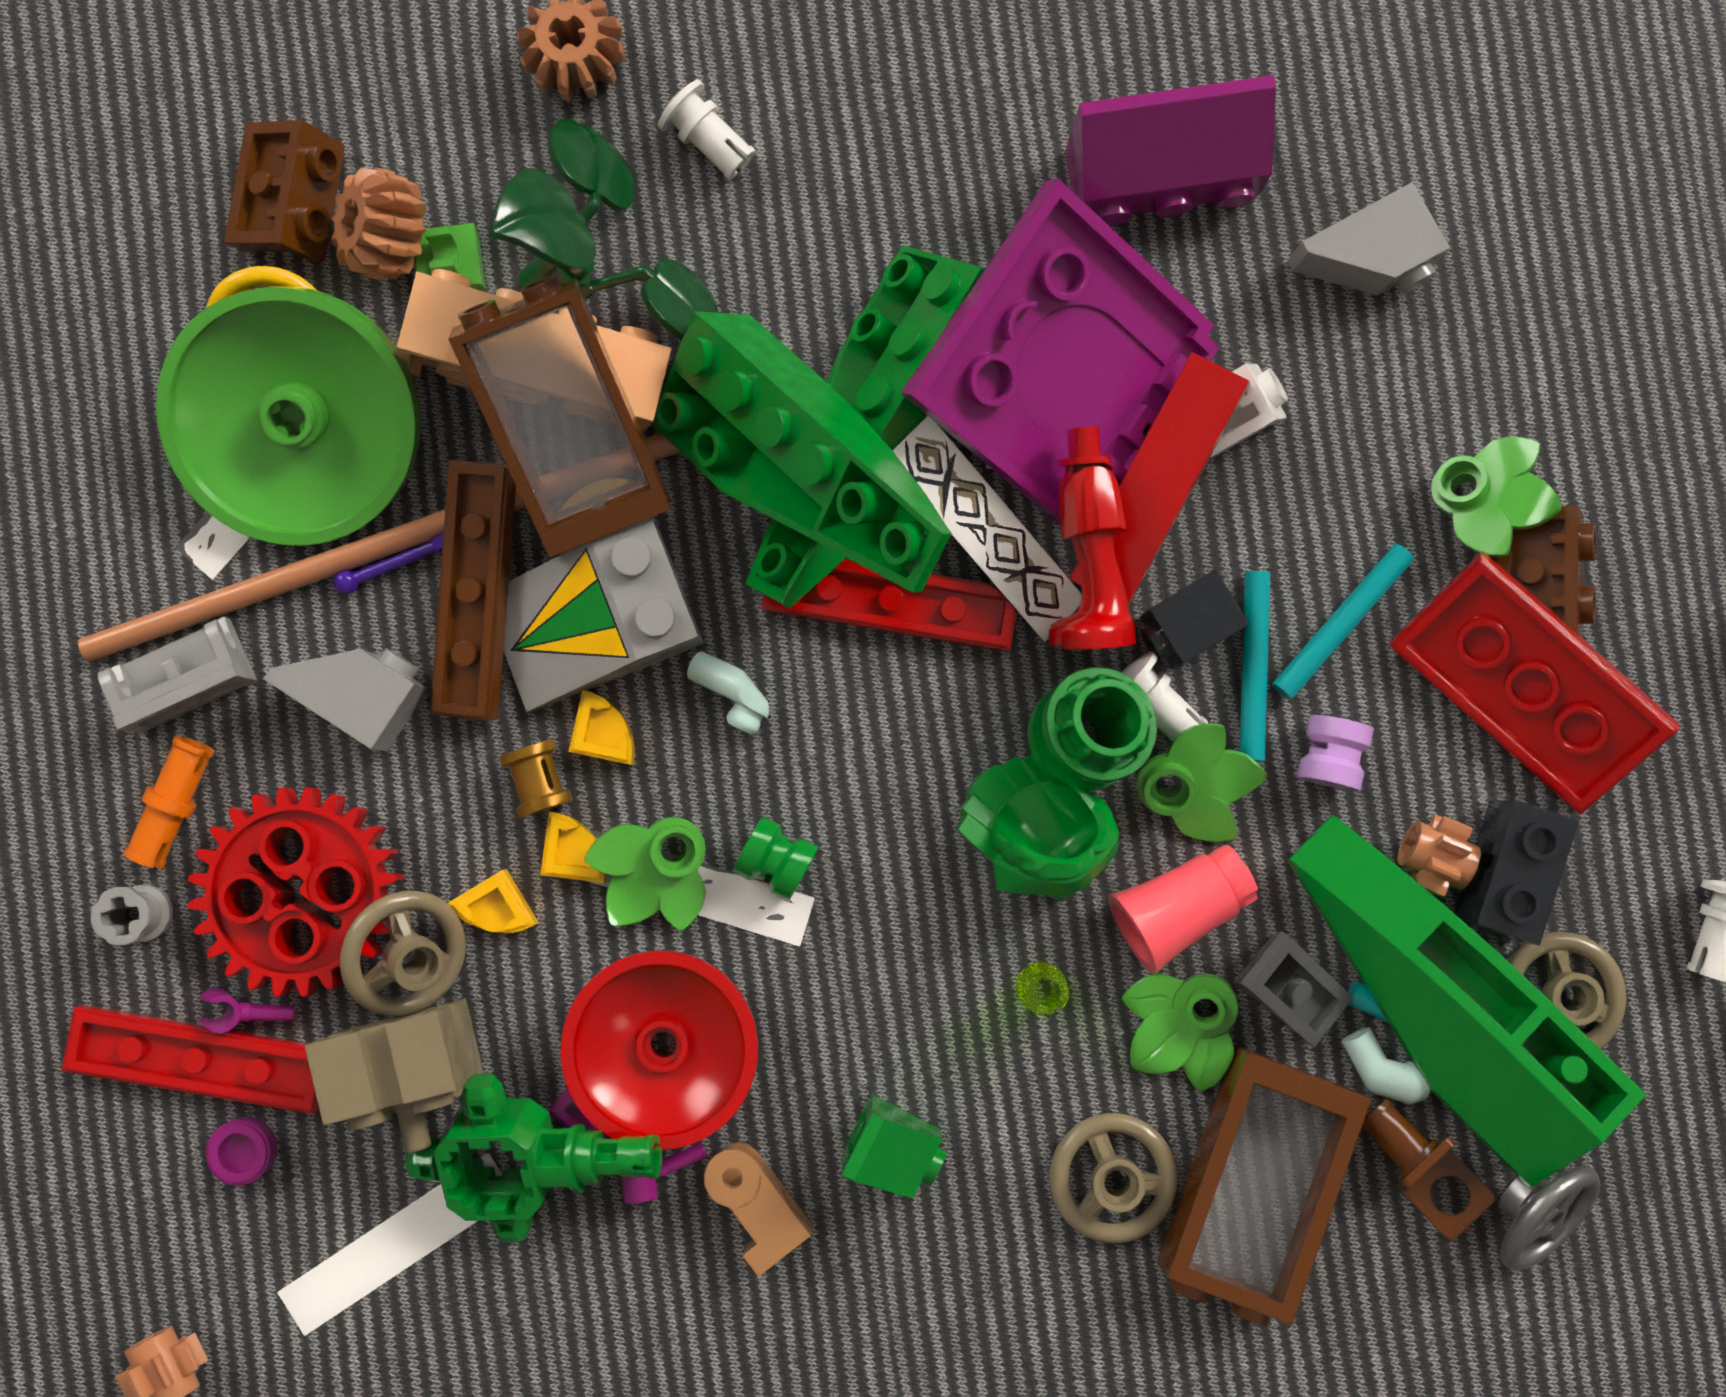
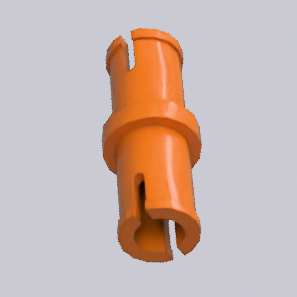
[123,735,215,869]

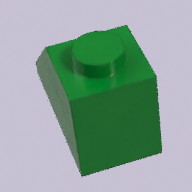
[842,1093,947,1199]

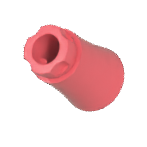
[1108,845,1258,974]

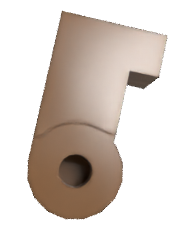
[704,1142,813,1277]

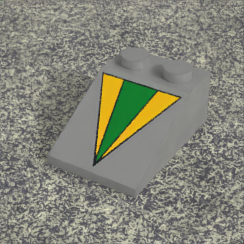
[503,517,704,713]

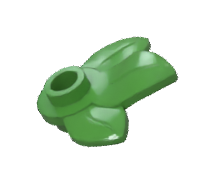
[1431,436,1562,558]
[1136,724,1267,842]
[585,817,706,931]
[1122,973,1238,1091]

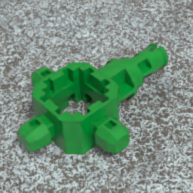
[405,1073,662,1243]

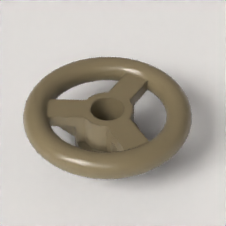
[340,890,466,1016]
[1508,932,1627,1049]
[1049,1113,1178,1243]

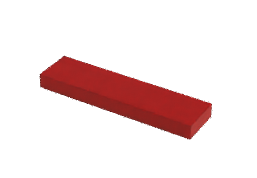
[1069,352,1250,607]
[761,559,1017,653]
[61,1005,320,1114]

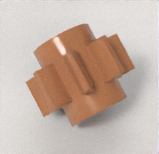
[1397,814,1481,898]
[115,1325,208,1397]

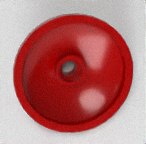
[561,950,758,1150]

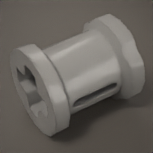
[91,885,173,945]

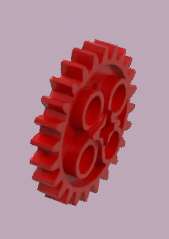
[188,787,404,997]

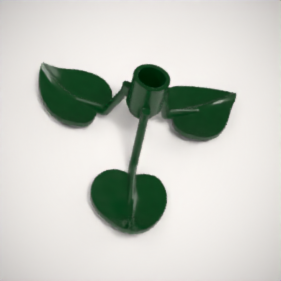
[489,119,719,340]

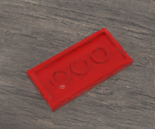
[1389,551,1680,815]

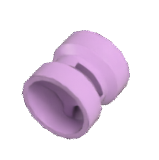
[1297,715,1374,791]

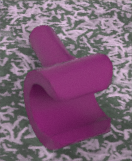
[199,988,295,1034]
[621,1142,707,1204]

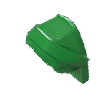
[955,754,1119,902]

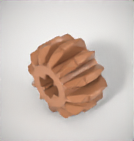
[517,0,625,104]
[331,167,427,280]

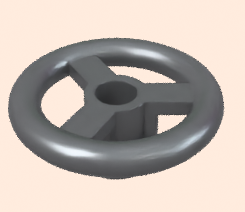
[1499,1166,1600,1271]

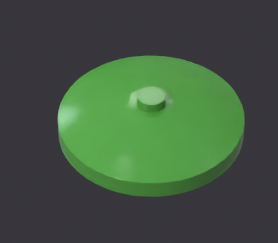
[156,286,421,546]

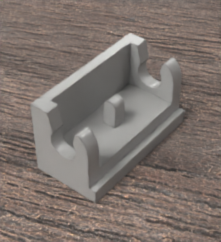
[98,617,257,733]

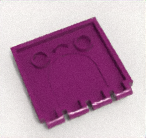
[901,179,1219,525]

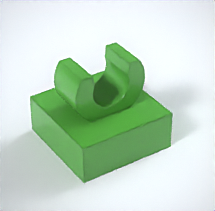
[415,223,486,291]

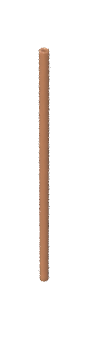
[78,433,680,662]

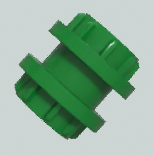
[1027,667,1157,792]

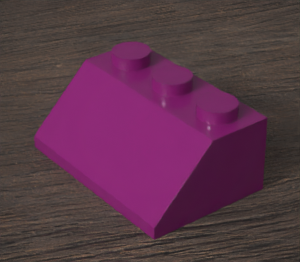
[1065,75,1276,226]

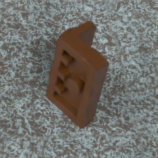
[224,120,345,263]
[1497,506,1596,638]

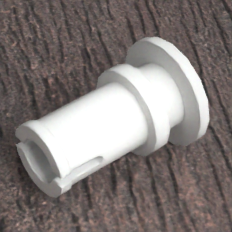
[657,80,756,180]
[1121,651,1208,742]
[1687,880,1726,982]

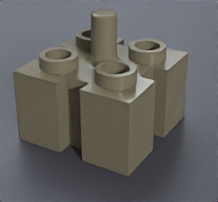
[304,998,484,1153]

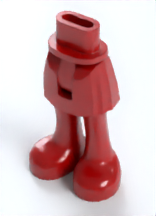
[1048,426,1136,650]

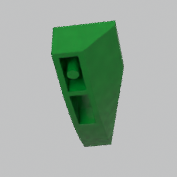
[745,245,984,609]
[651,311,952,592]
[1287,815,1647,1187]

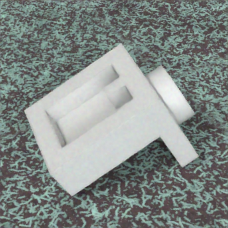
[1210,363,1288,458]

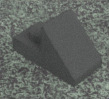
[1233,931,1353,1048]

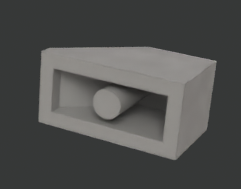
[1287,182,1450,296]
[263,648,429,752]

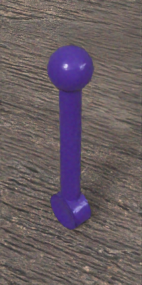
[333,534,443,595]

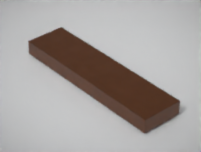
[430,460,516,721]

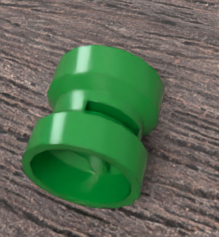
[732,816,819,902]

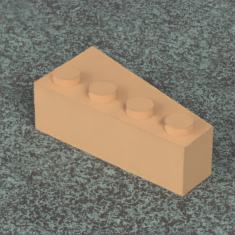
[397,269,672,431]

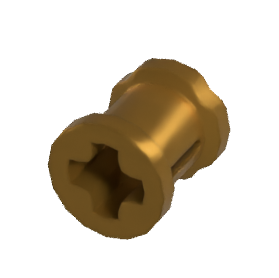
[498,739,573,818]

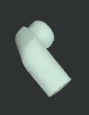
[687,651,769,735]
[1342,1027,1431,1104]

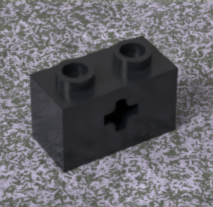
[1454,800,1579,946]

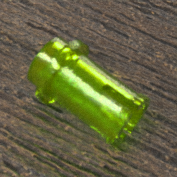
[1016,962,1069,1015]

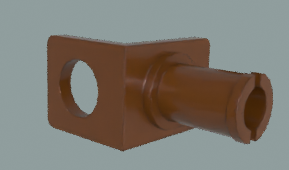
[1361,1098,1495,1240]

